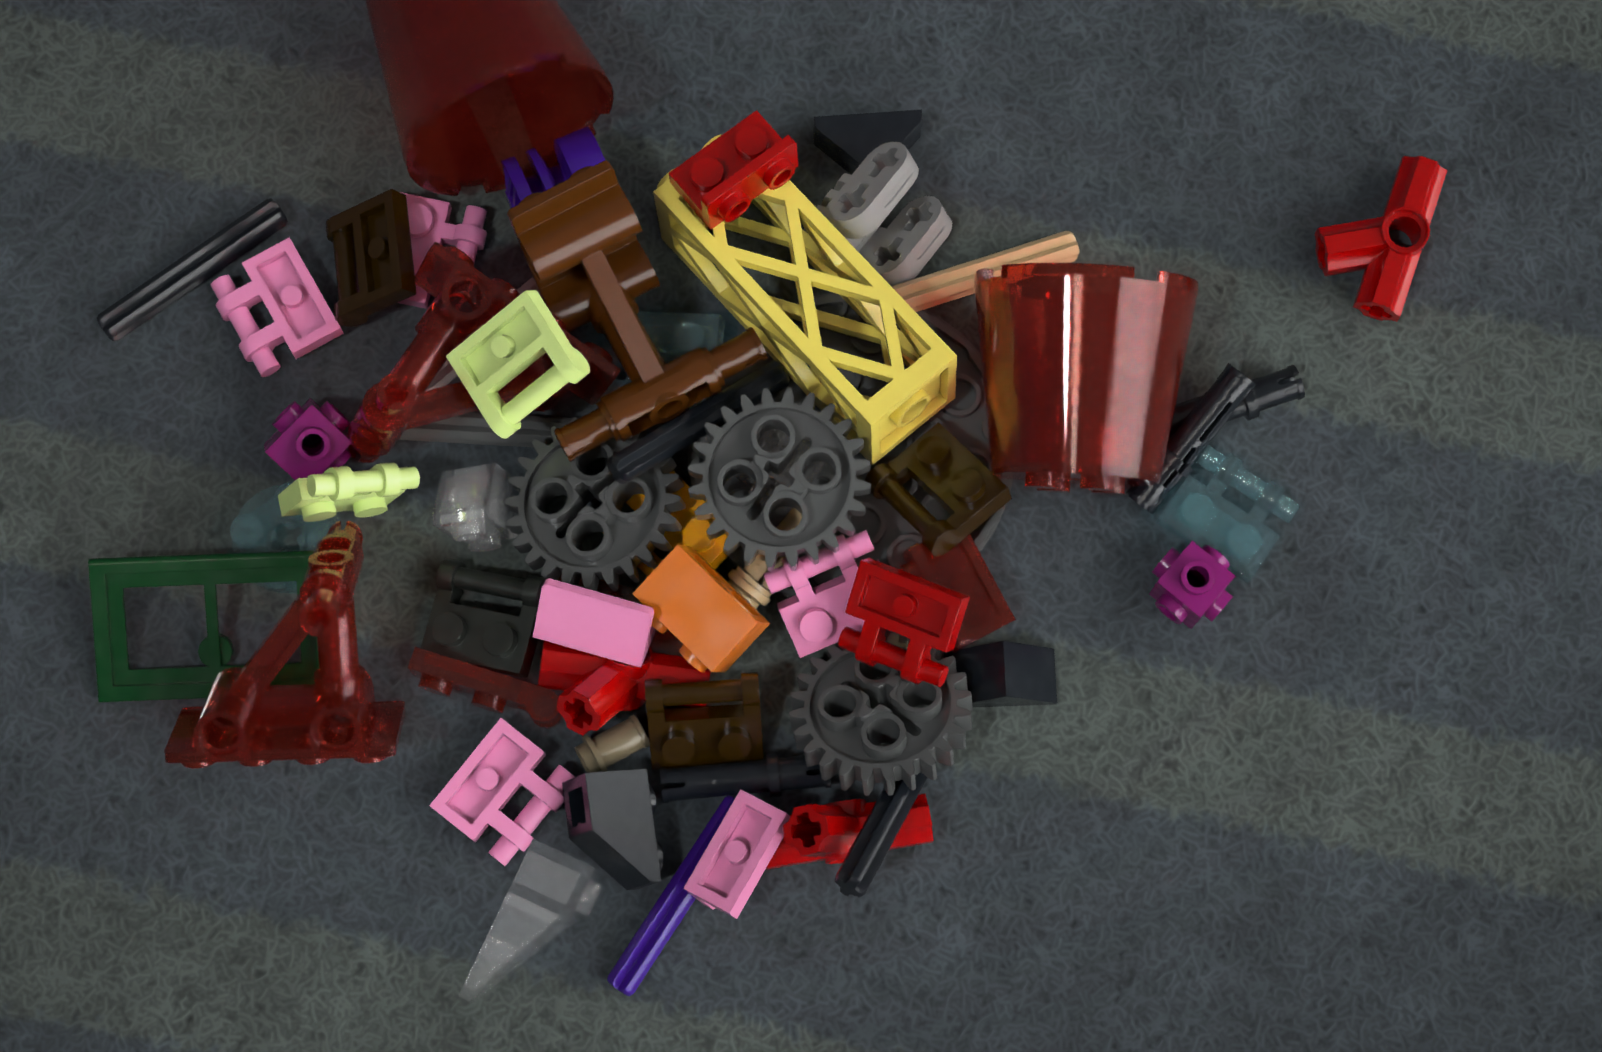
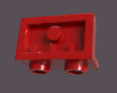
[669,110,799,230]

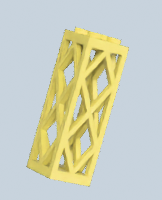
[653,135,957,465]

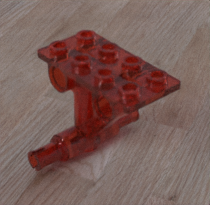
[348,242,621,464]
[164,521,406,768]

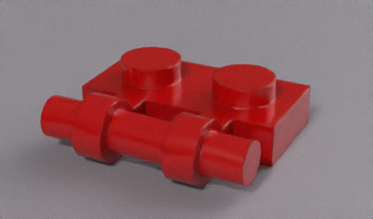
[838,558,970,687]

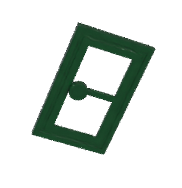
[88,550,335,702]

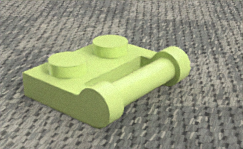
[446,290,590,439]

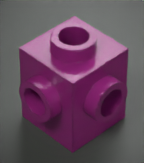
[264,398,352,480]
[1149,540,1235,629]

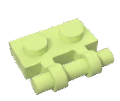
[278,462,420,522]

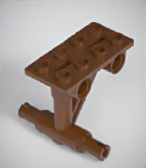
[507,160,768,462]

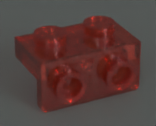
[900,534,1016,653]

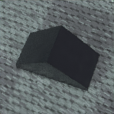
[813,109,923,175]
[943,641,1057,707]

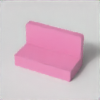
[532,578,655,668]
[683,789,790,919]

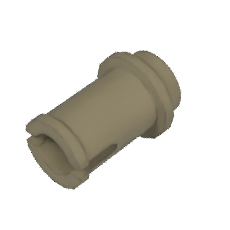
[574,714,650,773]

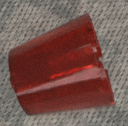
[365,0,614,196]
[974,263,1199,495]

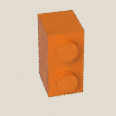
[632,544,771,673]

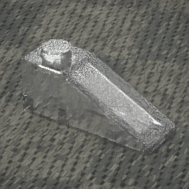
[458,839,602,1004]

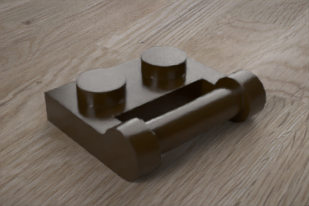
[326,189,417,327]
[864,422,1012,556]
[645,672,764,770]

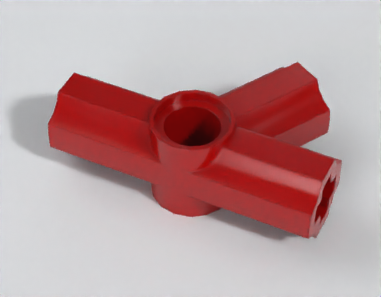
[1315,156,1447,322]
[537,641,711,736]
[766,793,934,870]

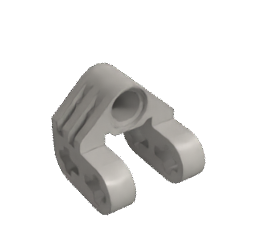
[804,142,953,286]

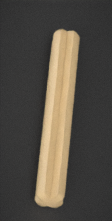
[891,231,1080,312]

